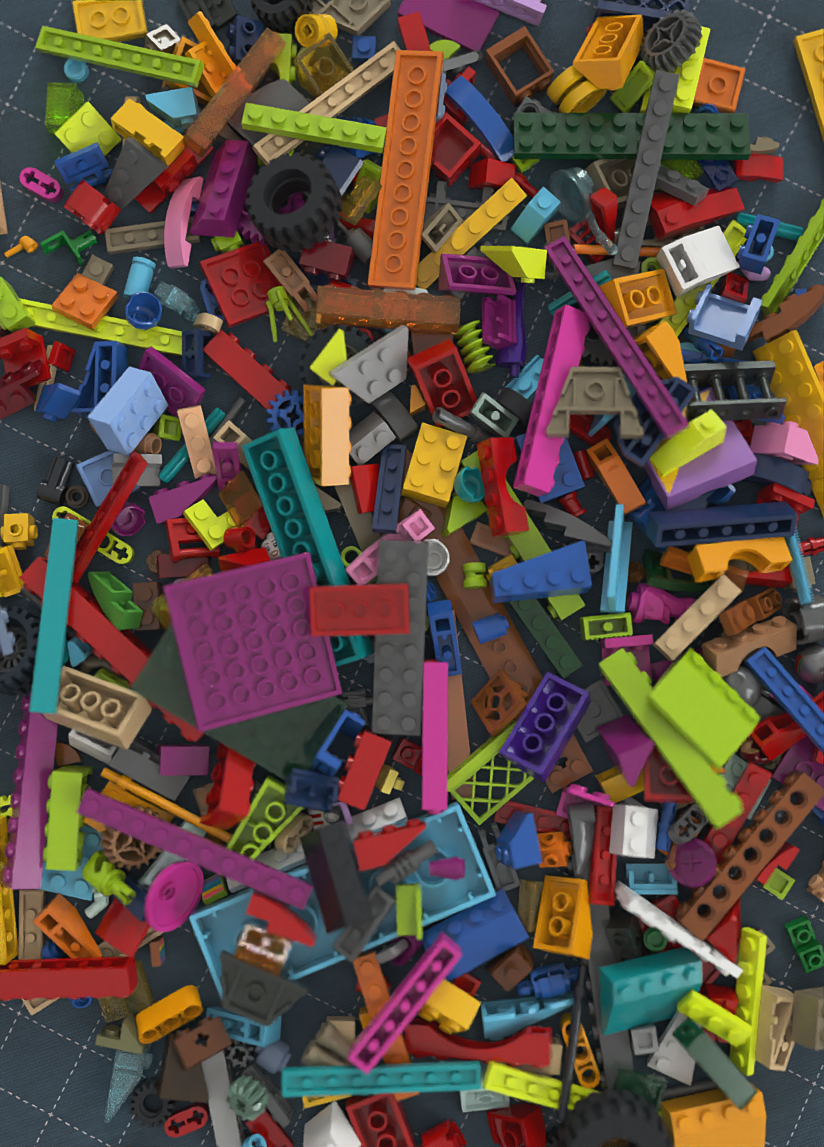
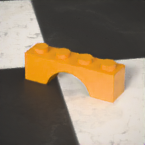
[687,537,792,582]

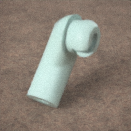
[84,888,109,919]

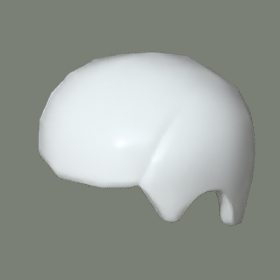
[424,539,450,576]

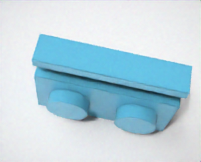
[505,355,544,403]

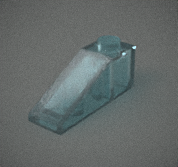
[105,1045,153,1123]

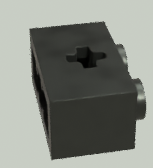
[606,910,648,963]

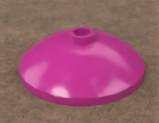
[145,860,204,932]

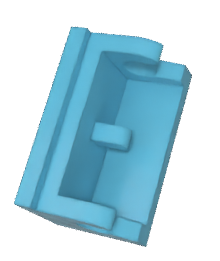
[625,863,678,894]

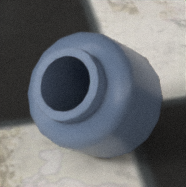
[255,1039,291,1074]

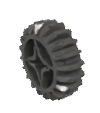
[640,9,703,72]

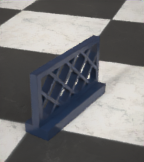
[593,0,690,32]

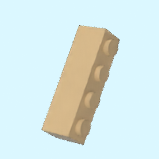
[653,574,741,661]

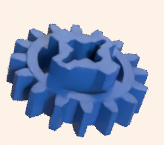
[265,390,304,438]

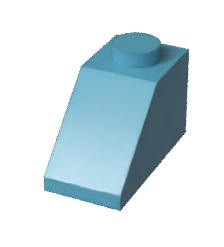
[146,87,201,129]
[510,187,561,245]

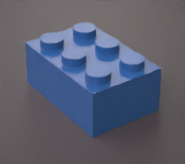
[514,433,585,504]

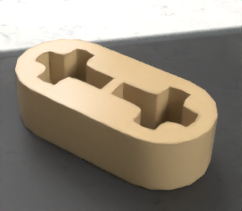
[193,313,223,334]
[275,812,313,854]

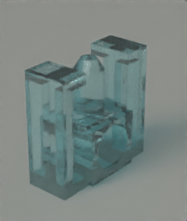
[154,281,200,322]

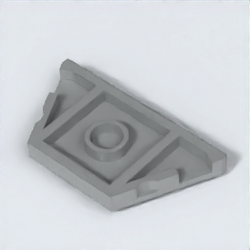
[329,325,408,403]

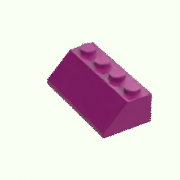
[190,140,257,238]

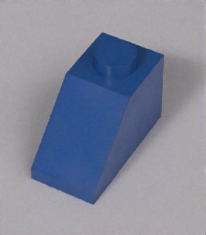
[35,383,81,422]

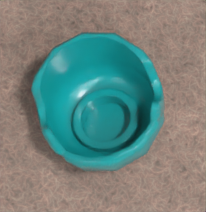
[453,466,485,503]

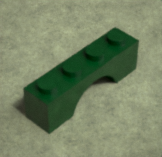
[507,599,583,679]

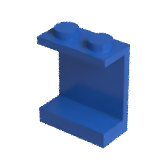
[308,710,365,777]

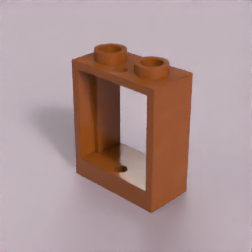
[485,26,555,106]

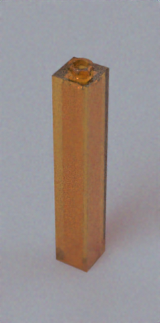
[182,27,286,158]

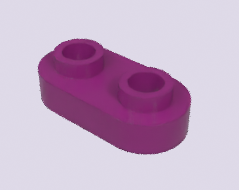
[390,935,421,966]

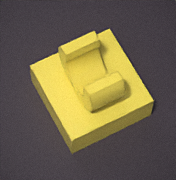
[374,764,405,795]

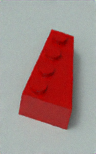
[199,721,260,830]

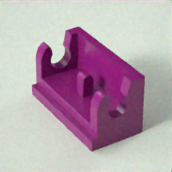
[482,294,517,350]

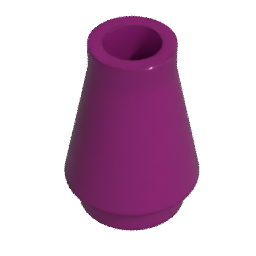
[429,856,465,881]

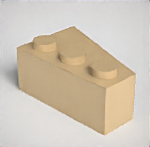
[755,985,794,1071]

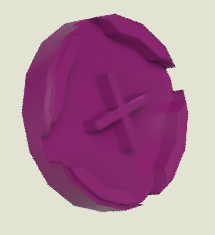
[668,838,717,888]

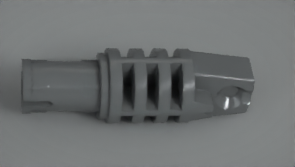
[375,840,439,886]

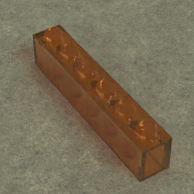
[316,285,461,334]

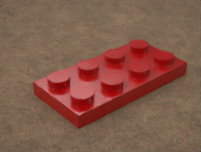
[309,583,410,636]

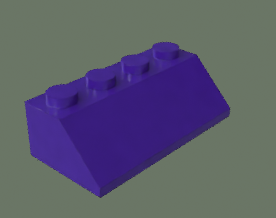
[499,672,591,783]

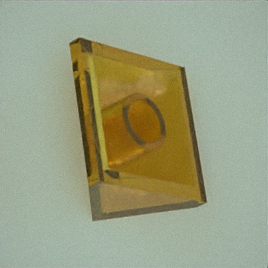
[293,32,354,98]

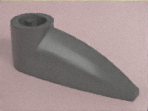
[567,802,595,874]

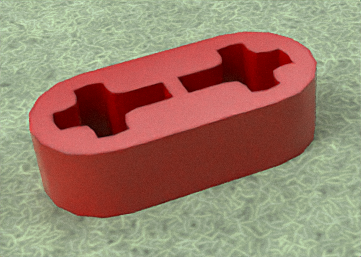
[164,1102,210,1138]

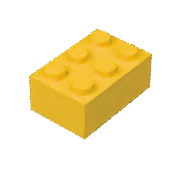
[401,422,467,508]

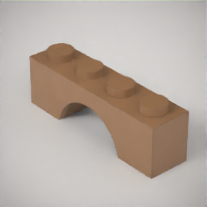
[702,615,797,677]

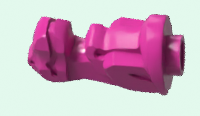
[626,583,696,624]

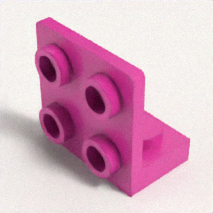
[600,634,653,686]

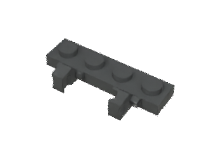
[424,181,508,233]

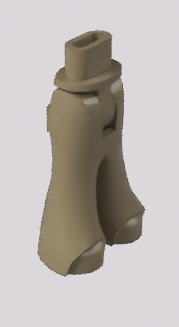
[301,1020,376,1095]

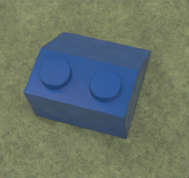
[495,810,542,869]

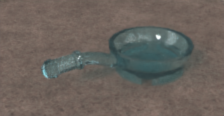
[549,167,618,255]

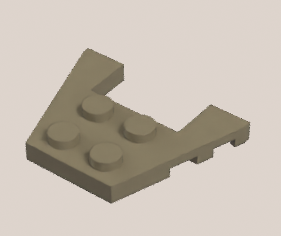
[309,0,391,37]
[546,367,643,439]

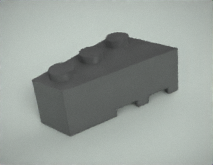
[109,736,194,801]

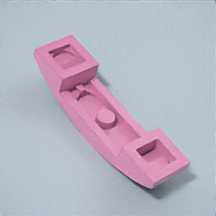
[164,177,203,269]
[345,510,435,585]

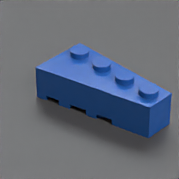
[490,540,592,603]

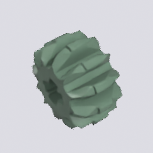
[226,1075,269,1121]

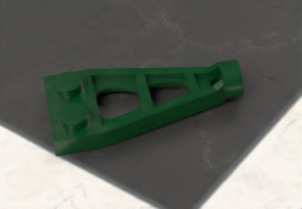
[642,549,715,593]

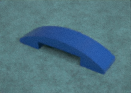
[445,76,514,162]

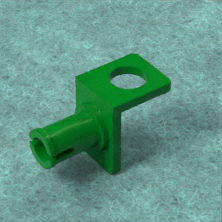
[40,230,97,266]

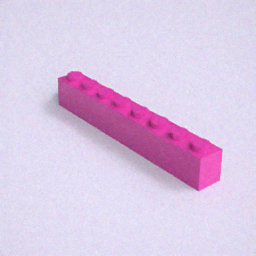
[513,305,590,497]

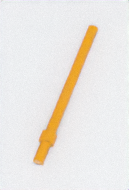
[101,767,233,843]

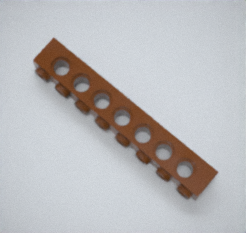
[675,770,824,942]

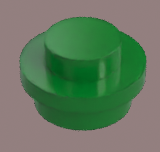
[643,926,668,951]

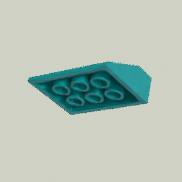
[600,947,702,1036]

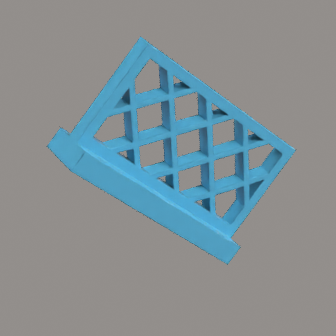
[600,504,633,614]

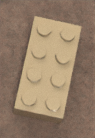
[43,666,152,750]

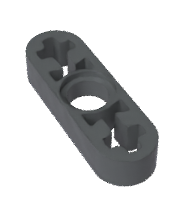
[668,802,708,845]

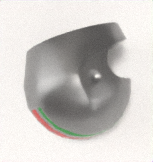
[795,643,824,684]

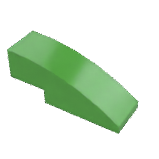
[88,571,143,630]

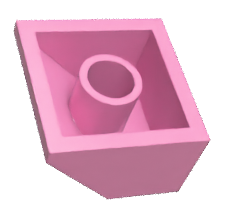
[750,421,819,465]

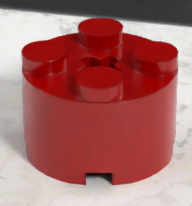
[64,180,121,235]
[420,1118,467,1147]

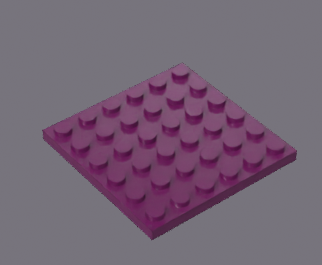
[163,552,342,732]

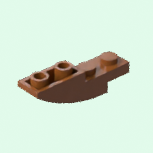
[746,284,824,343]
[718,587,783,637]

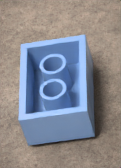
[88,367,168,456]

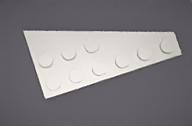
[615,880,743,978]

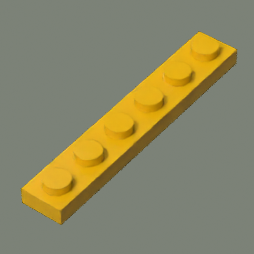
[416,178,527,289]

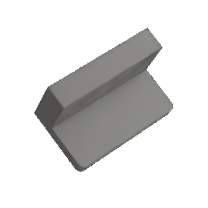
[112,453,162,487]

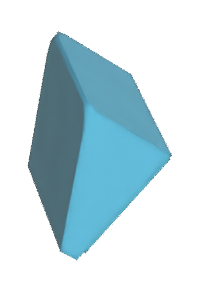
[67,635,93,668]

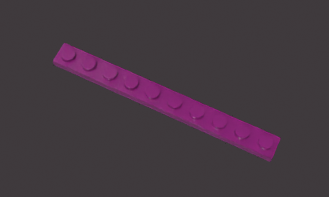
[544,236,689,440]
[77,788,313,910]

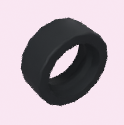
[495,387,533,429]

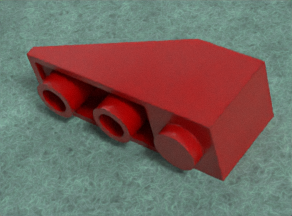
[353,818,426,871]

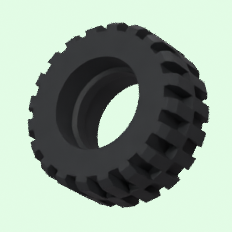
[246,153,343,252]

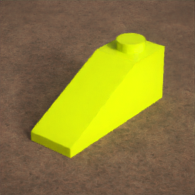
[649,410,726,477]

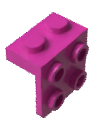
[555,784,615,818]

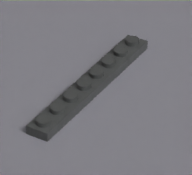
[612,70,680,270]

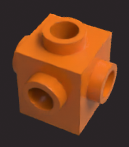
[537,831,572,868]

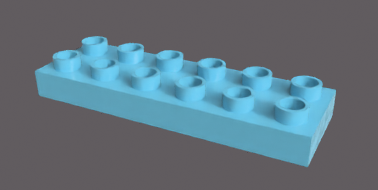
[189,801,496,999]

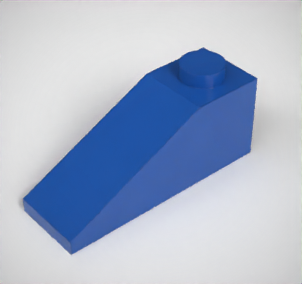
[427,599,462,676]

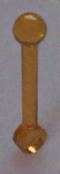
[665,827,684,870]

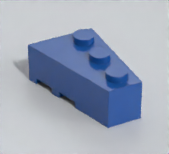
[71,341,128,417]

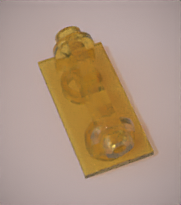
[517,880,544,933]

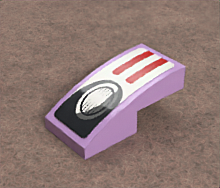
[307,800,353,830]

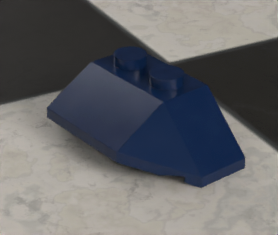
[614,376,697,467]

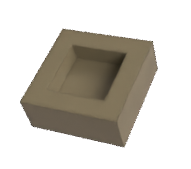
[82,255,115,286]

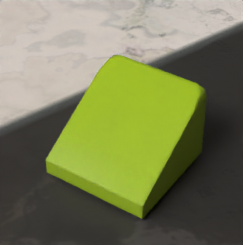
[153,414,182,442]

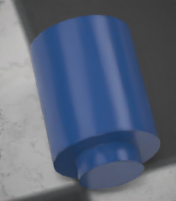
[472,612,510,645]

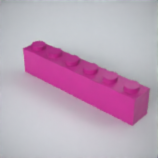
[348,932,462,1074]

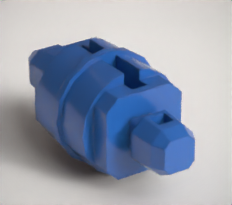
[516,962,579,1000]

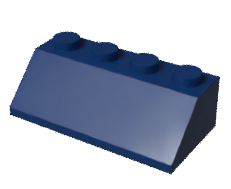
[421,889,530,982]

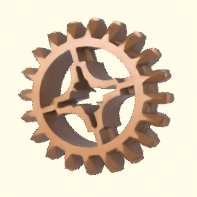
[100,805,163,870]

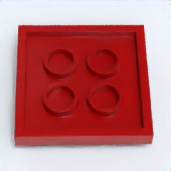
[200,241,293,328]

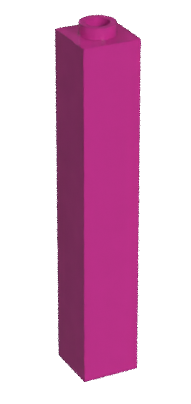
[422,662,448,814]

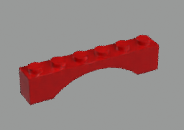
[750,690,824,761]
[405,1017,552,1069]

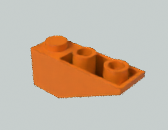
[587,438,646,515]

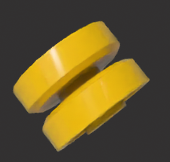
[547,65,607,114]

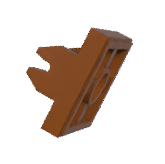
[470,669,529,737]

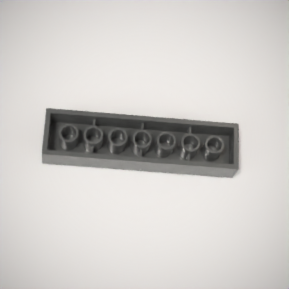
[372,539,429,736]

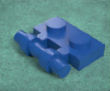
[55,142,113,193]

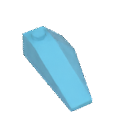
[480,991,574,1041]

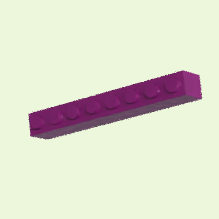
[2,692,58,889]

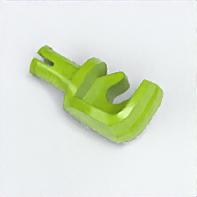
[82,850,136,905]

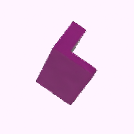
[157,744,209,776]

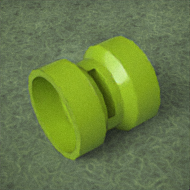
[462,562,487,589]

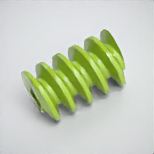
[454,320,495,373]

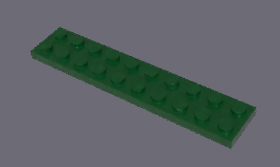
[513,113,751,160]

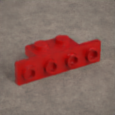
[135,133,214,213]

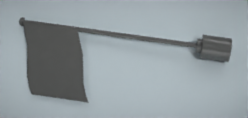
[214,79,373,264]

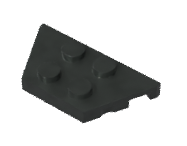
[220,950,309,1027]

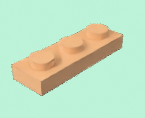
[177,404,216,479]

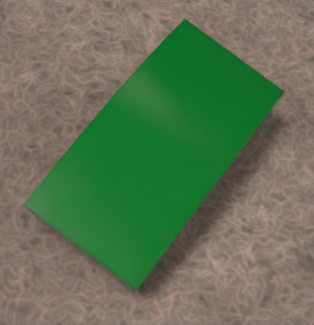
[784,915,824,973]

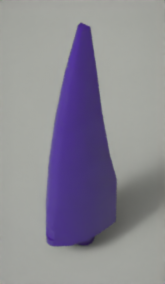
[496,281,527,378]

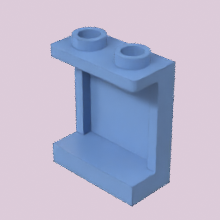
[686,284,763,351]

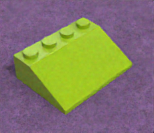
[646,648,760,770]

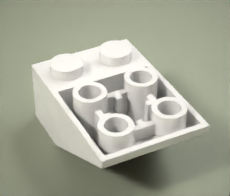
[656,226,740,298]

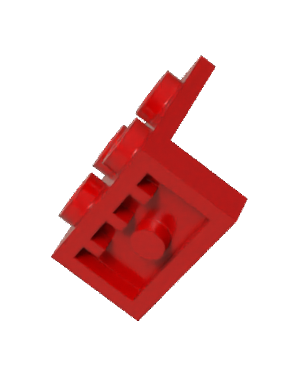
[0,328,51,388]
[756,483,815,540]

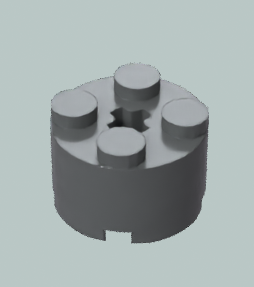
[782,594,824,645]

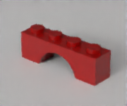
[476,437,529,537]

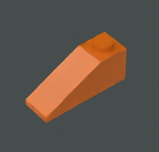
[33,893,102,958]

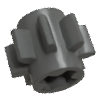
[226,1040,255,1068]

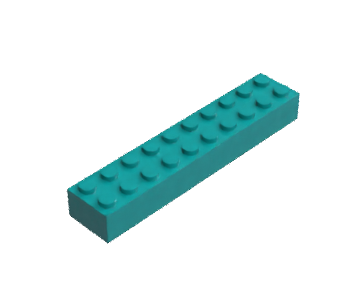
[242,428,375,667]

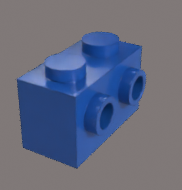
[737,214,780,275]

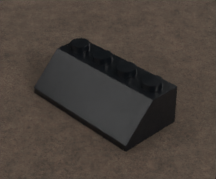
[300,820,374,934]

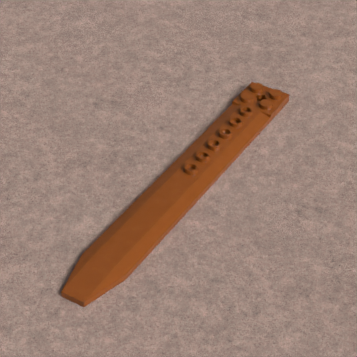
[401,450,593,793]

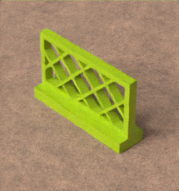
[448,719,534,825]

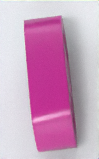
[20,167,63,203]

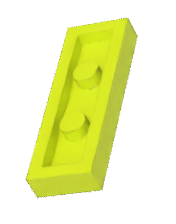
[677,990,753,1047]

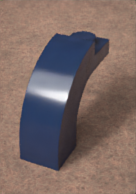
[740,453,812,497]

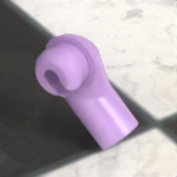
[738,260,771,282]

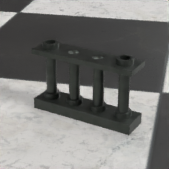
[684,360,787,422]

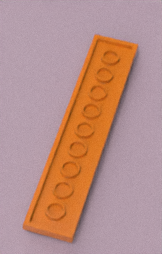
[368,50,444,290]

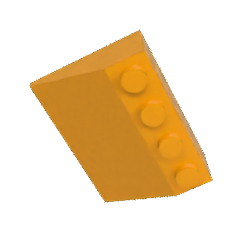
[660,1081,766,1147]

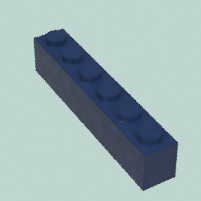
[646,501,798,547]

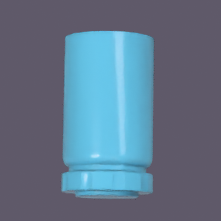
[123,257,156,299]

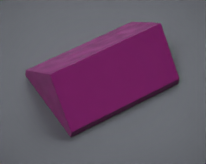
[438,253,517,296]
[597,715,654,787]

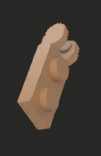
[263,249,320,312]

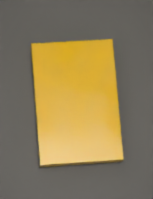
[72,0,148,42]

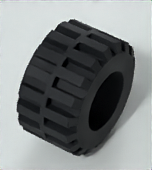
[250,0,313,34]

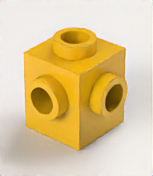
[0,513,38,550]

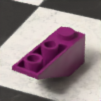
[148,474,218,526]

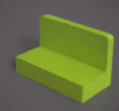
[396,883,422,940]

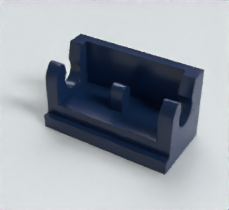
[182,328,212,382]
[284,768,339,813]

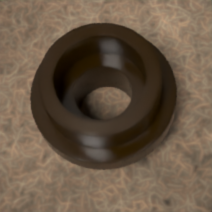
[65,485,89,508]

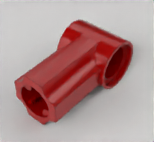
[223,527,258,553]

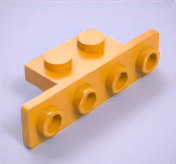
[185,11,252,100]

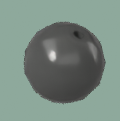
[721,664,761,707]

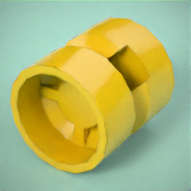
[295,14,338,47]

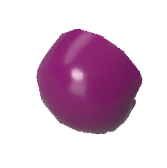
[111,502,146,536]

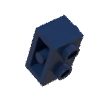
[226,15,263,77]

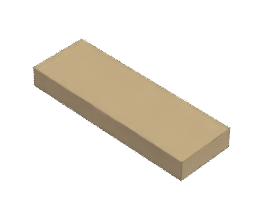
[18,889,46,960]

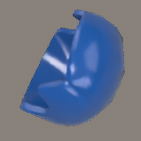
[125,292,162,330]

